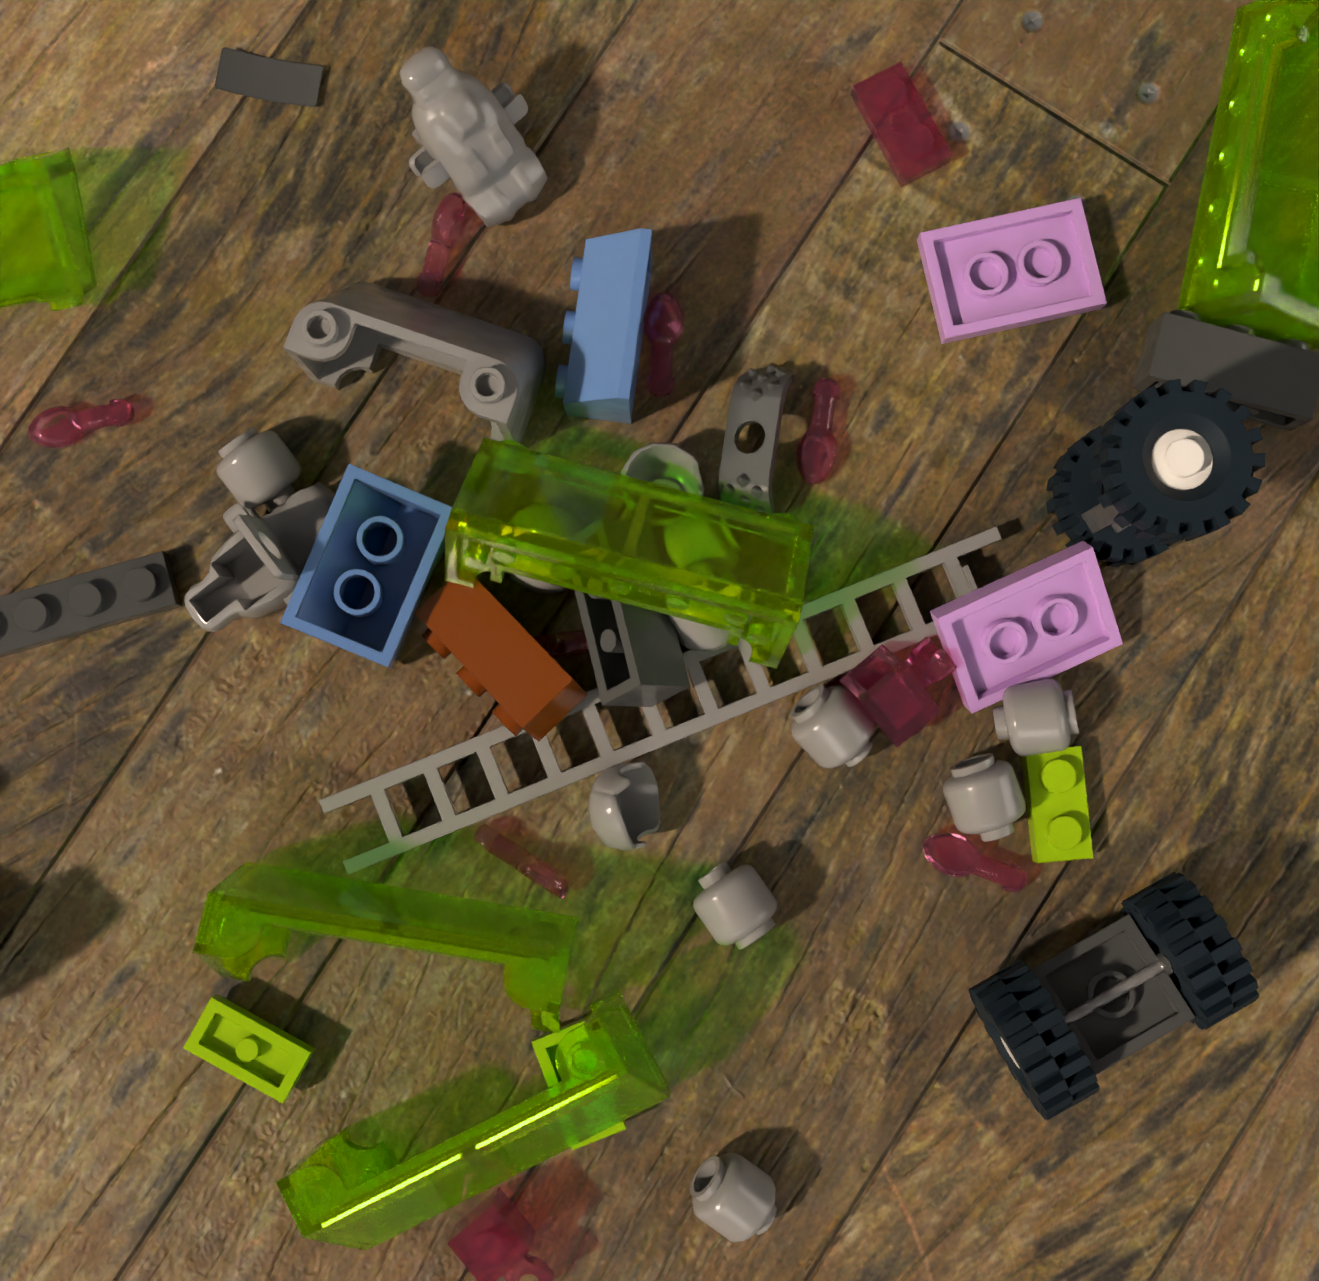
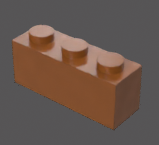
[414,565,588,742]

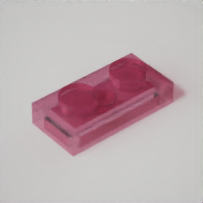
[850,62,952,187]

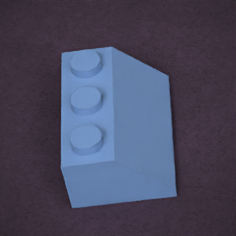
[555,228,652,424]
[280,464,458,669]

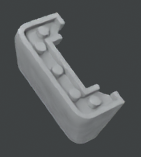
[283,281,547,451]

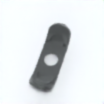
[718,365,794,526]

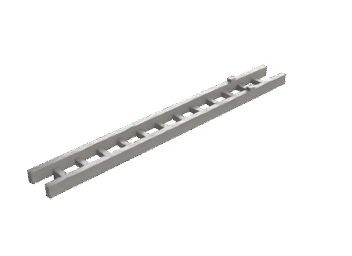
[319,526,1002,874]

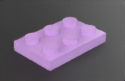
[917,198,1107,344]
[930,541,1123,714]

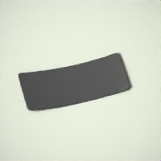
[215,47,323,107]

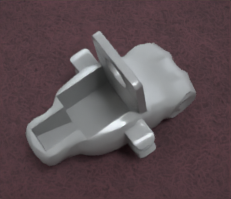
[399,46,548,228]
[184,482,336,632]

